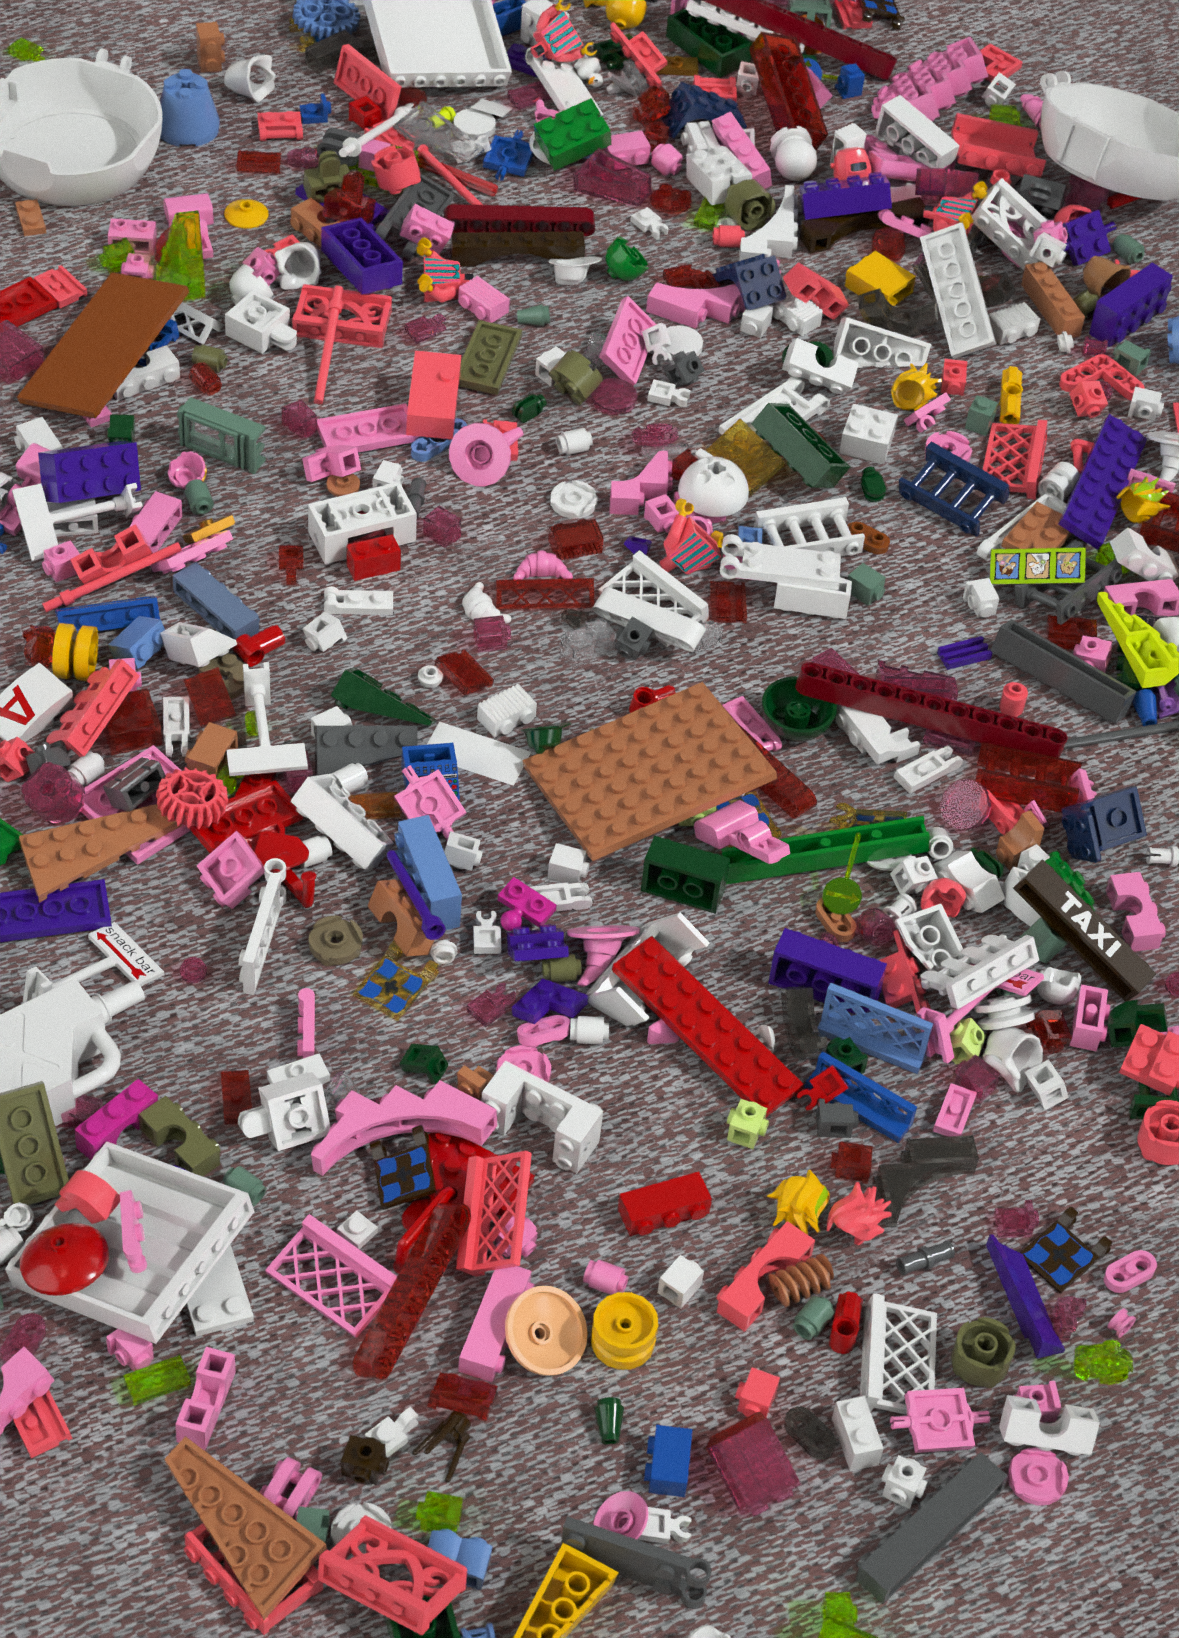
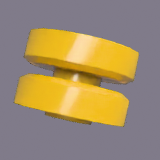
[52,623,99,681]
[591,1292,658,1370]

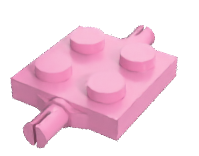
[394,765,467,841]
[890,1388,990,1453]

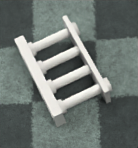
[754,497,865,556]

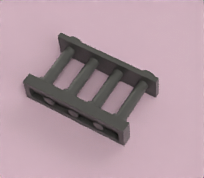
[1015,540,1122,625]

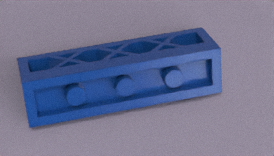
[55,595,160,633]
[804,1051,917,1143]

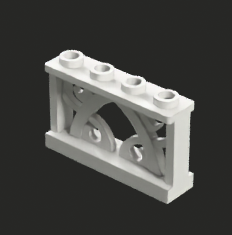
[972,178,1051,270]

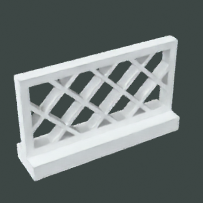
[598,550,709,647]
[860,1293,937,1415]

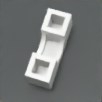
[782,338,859,394]
[113,345,180,401]
[1110,528,1179,581]
[999,1395,1100,1456]

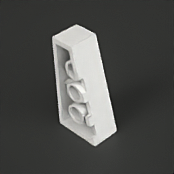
[874,95,960,171]

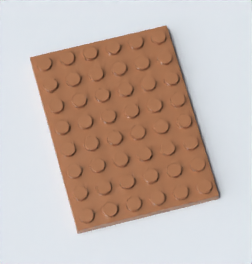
[522,682,777,861]

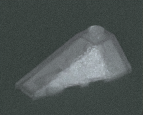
[393,101,484,163]

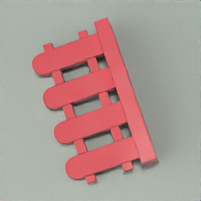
[46,659,140,757]

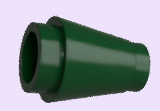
[594,1397,624,1444]

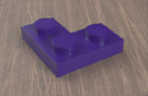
[512,978,588,1024]

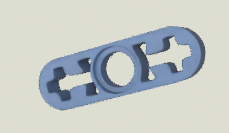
[411,418,467,462]

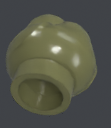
[1073,289,1100,319]

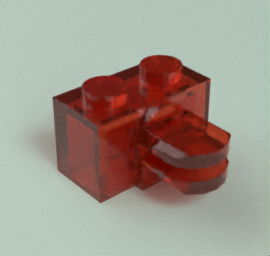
[322,170,376,224]

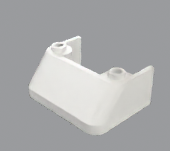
[586,913,709,1026]

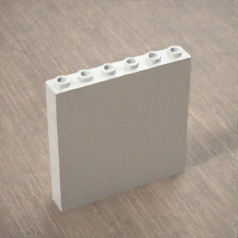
[363,0,512,88]

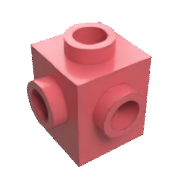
[1069,381,1108,418]
[0,736,35,782]

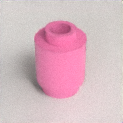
[583,1260,629,1295]

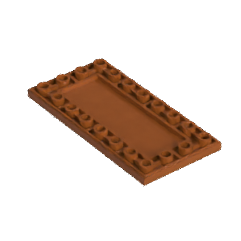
[17,272,189,419]

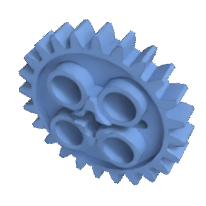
[293,0,360,40]

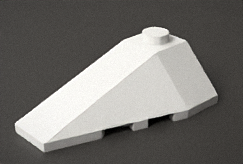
[833,317,931,368]
[895,904,987,1002]

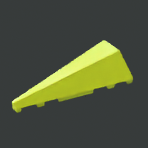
[1096,592,1179,688]

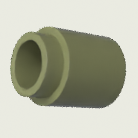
[192,344,228,372]
[542,954,581,982]

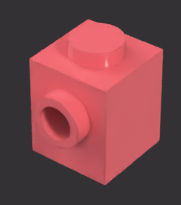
[735,1367,780,1421]

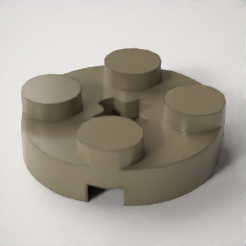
[198,654,244,700]
[308,915,363,966]

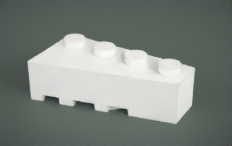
[291,773,394,870]

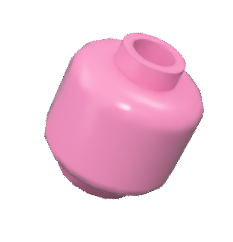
[651,144,683,176]

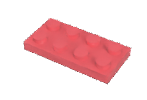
[334,44,401,122]

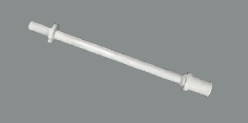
[339,103,417,157]

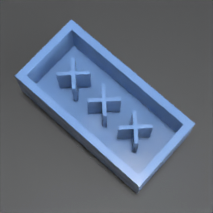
[394,815,462,930]

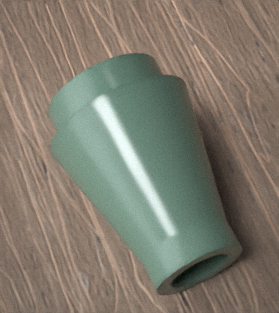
[517,304,550,326]

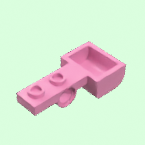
[863,135,921,181]
[163,193,214,260]
[0,443,51,536]
[694,800,790,864]

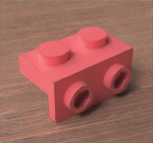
[979,789,1025,835]

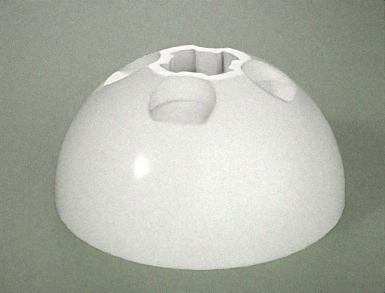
[678,456,749,517]

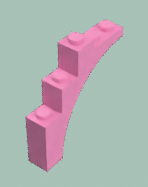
[646,260,781,329]
[311,1080,497,1176]

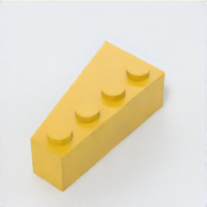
[513,1543,619,1638]

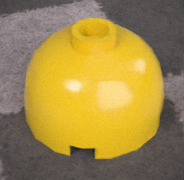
[605,0,647,30]

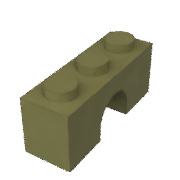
[139,1095,221,1177]

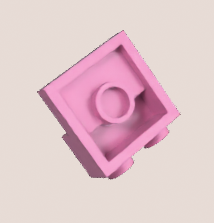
[197,831,264,909]

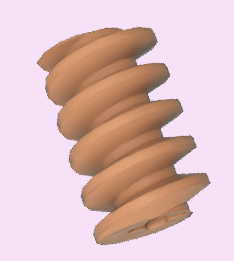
[768,1253,834,1307]

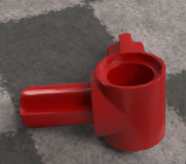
[629,685,676,713]

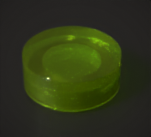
[245,711,259,737]

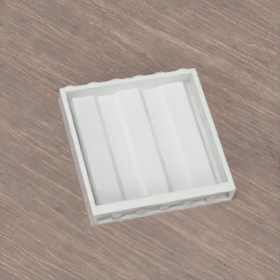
[5,1141,254,1344]

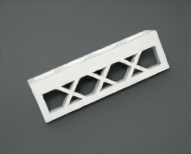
[170,302,223,344]

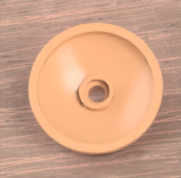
[505,1286,588,1376]

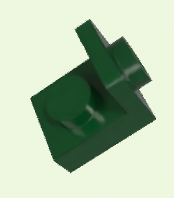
[399,1043,448,1084]

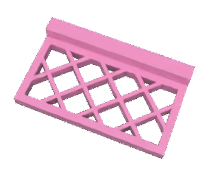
[265,1214,402,1338]

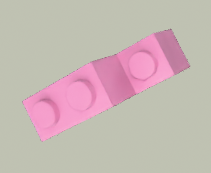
[610,451,672,515]

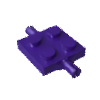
[1062,210,1116,266]

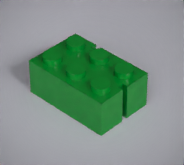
[534,98,612,171]

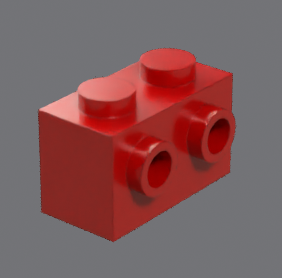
[346,534,401,581]

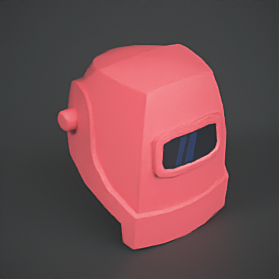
[830,147,872,181]

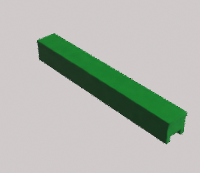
[721,816,930,884]

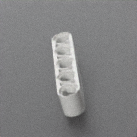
[592,587,706,652]

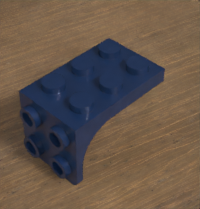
[660,82,747,139]
[709,254,786,310]
[1061,786,1147,863]

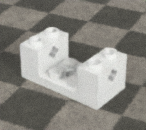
[308,482,417,564]
[481,1061,603,1174]

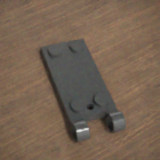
[375,173,455,261]
[560,1516,712,1609]

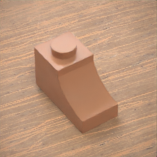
[996,810,1045,871]

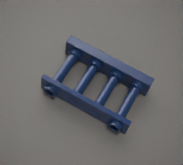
[899,441,1009,536]

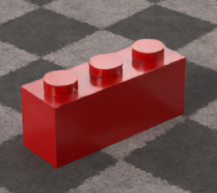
[617,1171,712,1236]

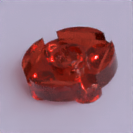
[632,85,670,128]

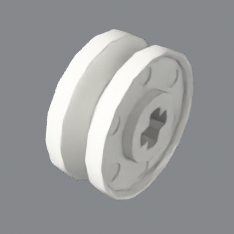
[974,994,1035,1030]

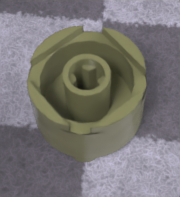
[725,179,775,231]
[548,350,603,406]
[951,1317,1016,1388]

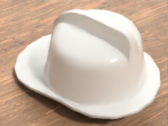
[548,256,602,285]

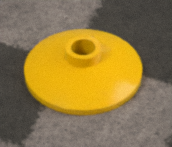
[224,199,268,229]

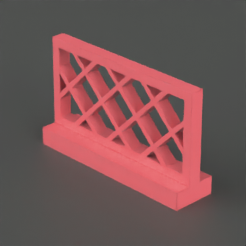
[983,420,1047,500]
[456,1150,532,1277]

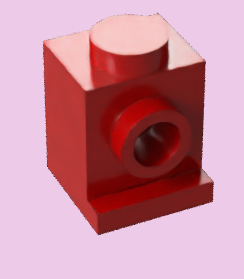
[349,96,381,130]

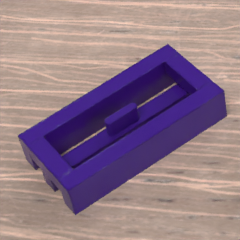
[937,636,993,670]

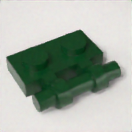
[593,34,634,70]

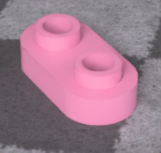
[517,1015,571,1047]
[1104,1250,1157,1293]

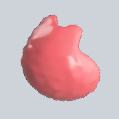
[921,878,966,918]

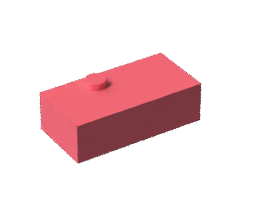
[406,351,461,439]

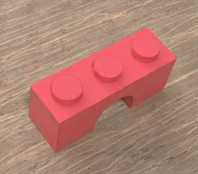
[783,262,849,320]
[70,524,153,584]

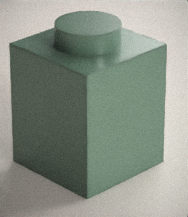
[965,395,998,436]
[847,563,886,606]
[1020,917,1067,963]

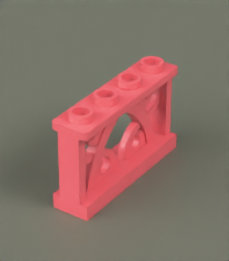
[292,284,392,348]
[318,1515,467,1635]
[184,1523,323,1635]

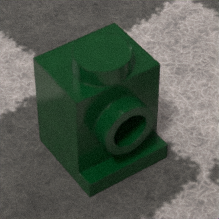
[825,1037,868,1074]

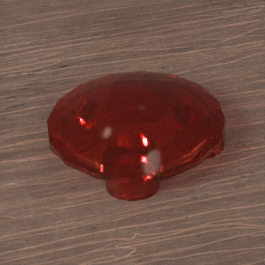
[649,183,692,214]

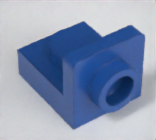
[299,94,331,124]

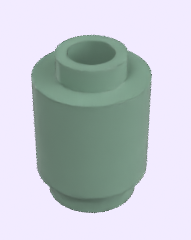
[1113,234,1145,264]
[185,479,214,515]
[222,1166,267,1207]
[793,1296,834,1340]

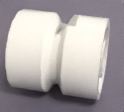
[1038,462,1080,501]

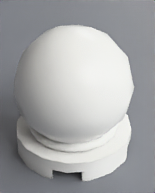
[770,126,817,181]

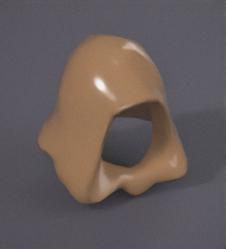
[1083,256,1131,298]

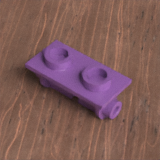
[1151,679,1179,719]

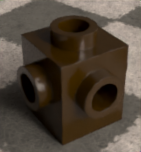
[340,1435,390,1485]

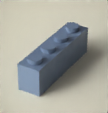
[173,562,260,640]

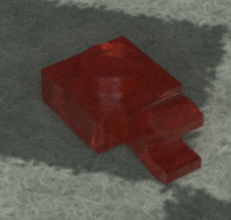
[279,545,303,585]

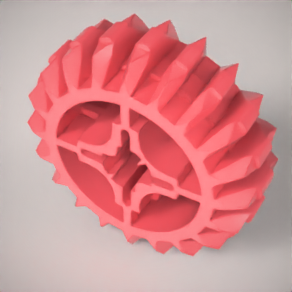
[156,767,228,829]

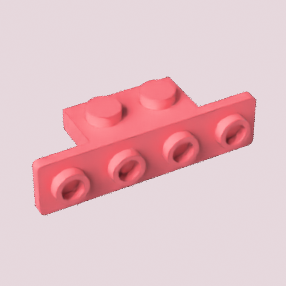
[610,22,668,93]
[879,929,931,1013]

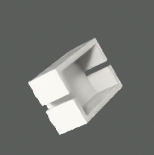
[686,146,752,205]

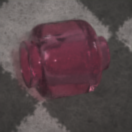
[856,908,895,946]

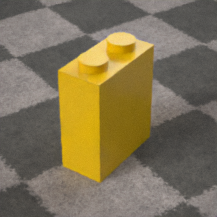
[845,251,916,312]

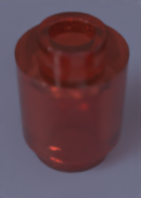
[398,87,427,111]
[189,362,222,396]

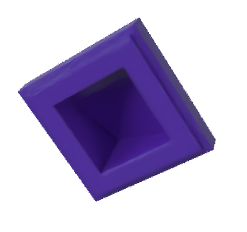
[624,536,652,556]

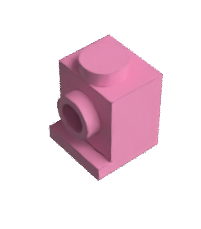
[644,494,679,533]
[106,1329,154,1372]
[1014,1381,1061,1422]

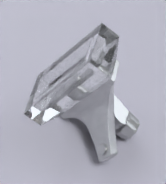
[606,59,652,101]

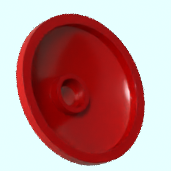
[20,1223,109,1296]

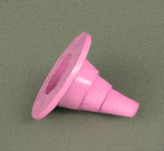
[449,423,524,487]
[567,925,640,987]

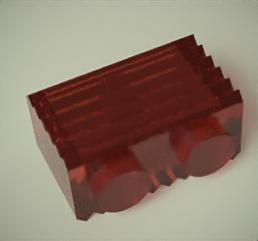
[548,519,604,560]

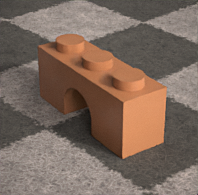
[290,198,343,247]
[368,879,434,956]

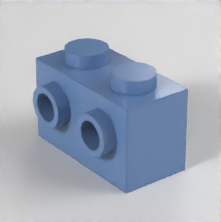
[108,616,165,669]

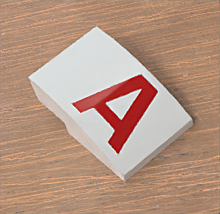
[0,663,73,742]

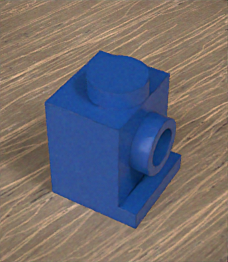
[834,63,865,99]

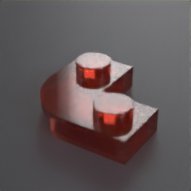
[662,264,720,289]

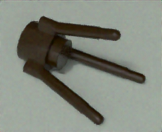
[412,1411,471,1483]

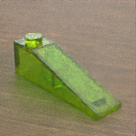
[155,210,206,300]

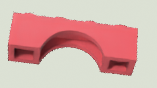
[717,1221,815,1332]

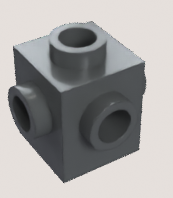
[663,351,705,387]
[614,616,653,660]

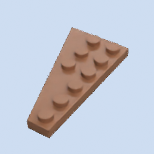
[19,804,182,903]
[165,1436,327,1620]

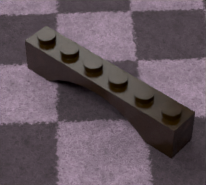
[799,197,929,254]
[450,231,585,267]

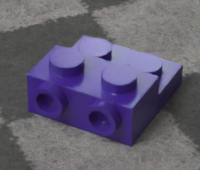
[506,924,569,961]

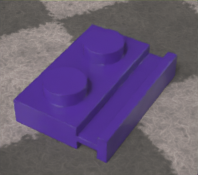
[506,43,551,78]

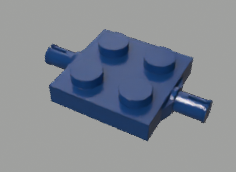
[483,130,534,181]

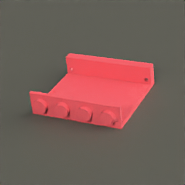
[951,113,1046,178]

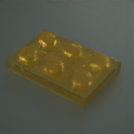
[706,418,785,496]

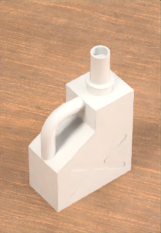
[0,978,145,1126]

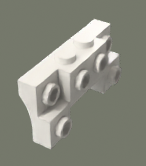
[835,676,920,764]

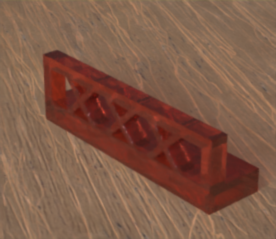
[494,578,595,610]

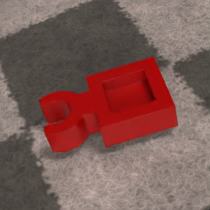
[797,1064,849,1111]

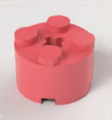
[371,144,421,194]
[1137,1100,1179,1165]

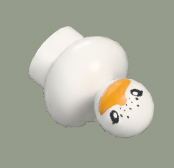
[574,55,603,88]

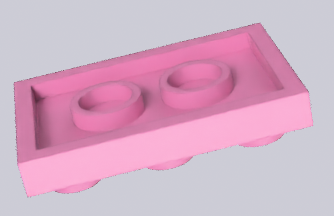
[150,530,233,574]

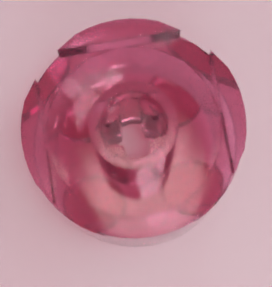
[1066,173,1109,212]
[21,762,85,825]

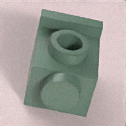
[1113,340,1151,377]
[296,1506,330,1543]

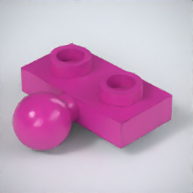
[497,877,557,932]

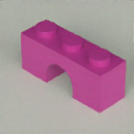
[74,1079,158,1160]

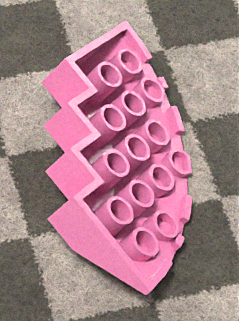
[871,36,988,121]

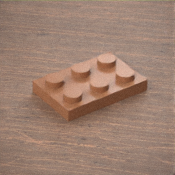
[1001,502,1072,549]

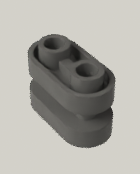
[317,128,361,166]

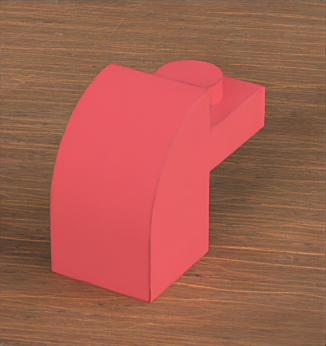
[54,1170,120,1224]

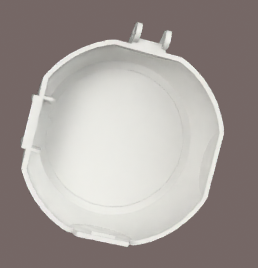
[0,48,162,206]
[1040,71,1179,200]

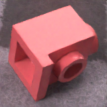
[941,359,967,396]

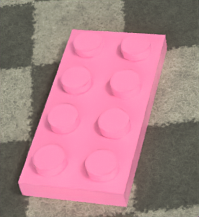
[599,296,656,387]
[316,403,419,452]

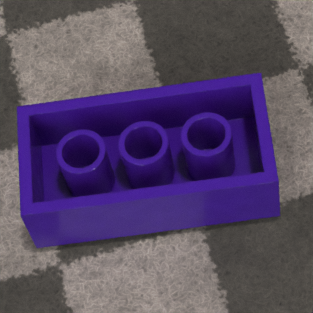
[799,172,892,220]
[321,217,403,295]
[1089,262,1173,347]
[38,441,141,503]
[768,928,887,1014]

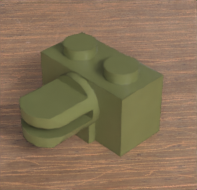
[303,151,354,203]

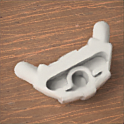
[462,582,511,625]

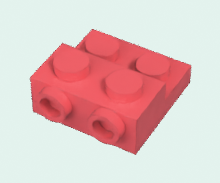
[1119,1024,1179,1096]

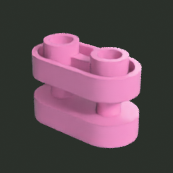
[259,1457,322,1520]

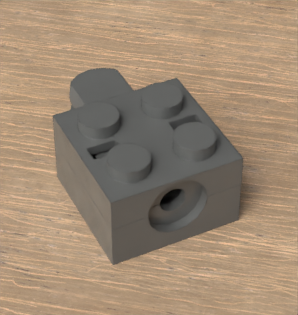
[1018,174,1067,218]

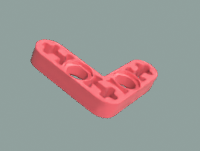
[1059,354,1145,401]

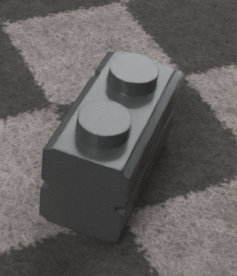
[103,757,166,812]

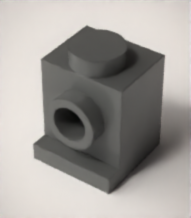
[25,740,71,776]
[816,1099,858,1138]

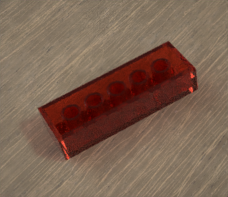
[749,32,828,151]

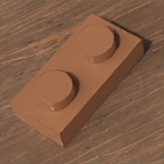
[15,199,46,236]

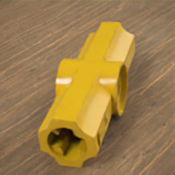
[999,366,1023,424]

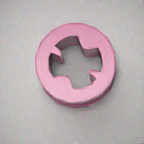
[1107,1308,1136,1338]

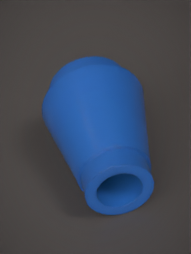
[1132,689,1157,726]

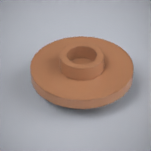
[327,473,360,497]

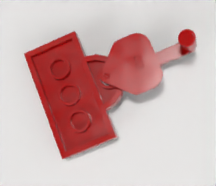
[186,780,317,908]
[393,1132,535,1274]

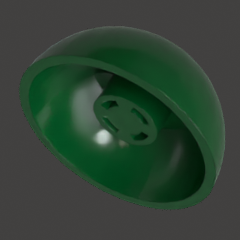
[762,676,837,742]

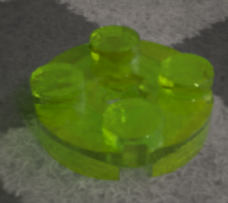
[1073,1340,1134,1385]

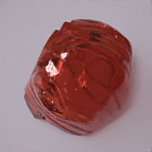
[871,227,906,263]
[23,625,56,669]

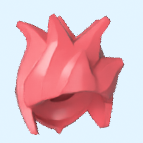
[826,1182,892,1246]

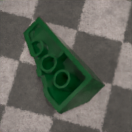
[330,667,436,726]

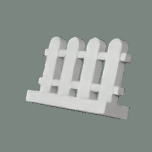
[920,934,1039,1009]

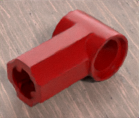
[232,625,285,667]
[829,1291,863,1354]

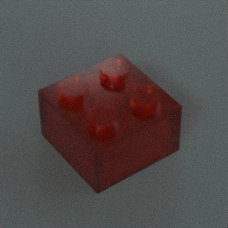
[103,688,162,755]

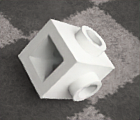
[890,856,938,895]
[881,1455,928,1509]

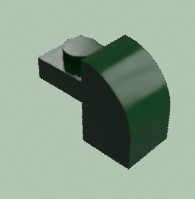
[107,414,135,443]
[1107,999,1168,1048]

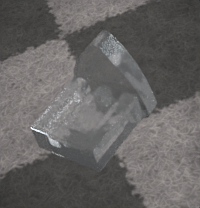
[323,1071,360,1116]

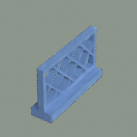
[816,983,933,1074]

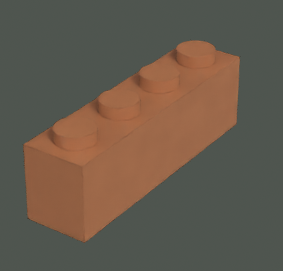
[1021,261,1085,338]

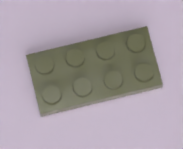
[459,320,523,395]
[0,1081,69,1205]

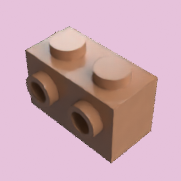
[196,22,225,73]
[185,722,238,779]

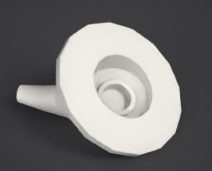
[1147,431,1179,481]

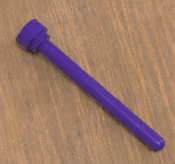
[386,850,446,940]

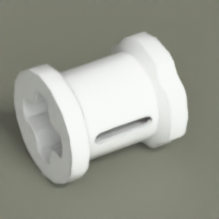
[882,893,917,927]

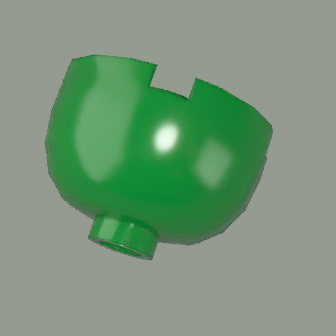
[605,236,649,281]

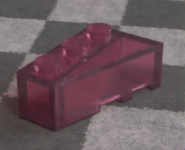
[573,148,652,206]
[915,168,979,201]

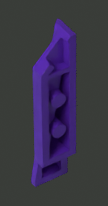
[986,1234,1065,1358]

